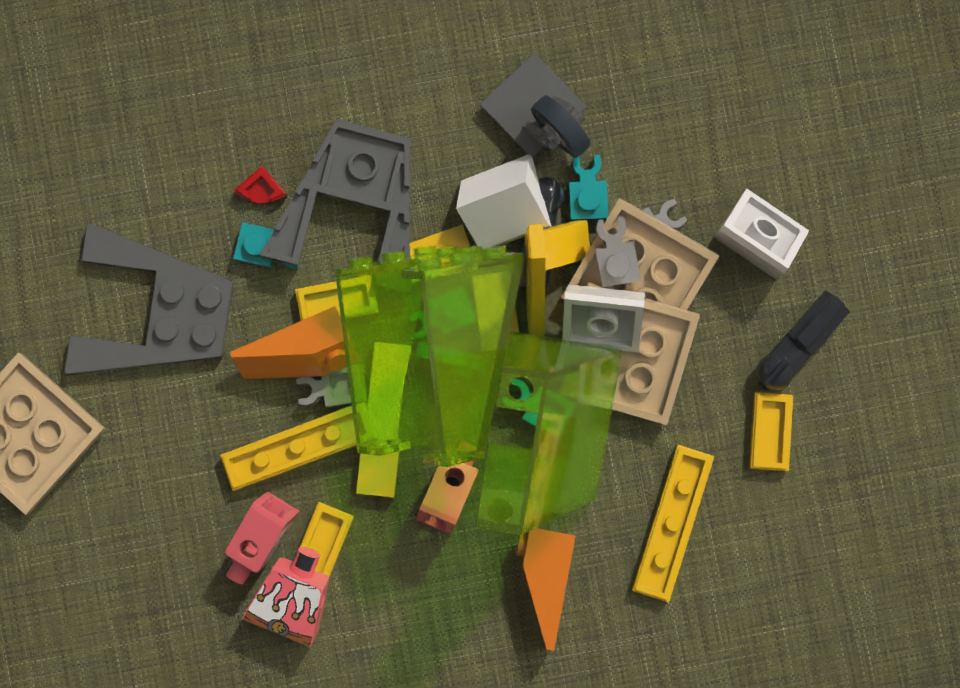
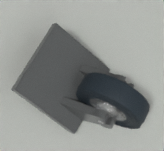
[480,53,591,159]

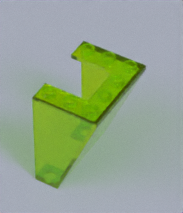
[335,245,524,467]
[476,331,622,535]

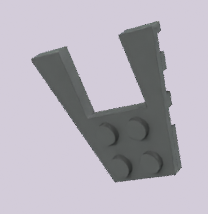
[261,119,410,295]
[64,223,234,375]

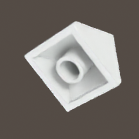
[456,154,551,252]
[714,189,809,279]
[562,285,645,353]

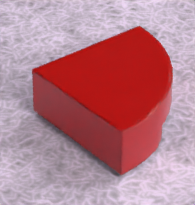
[234,166,288,205]

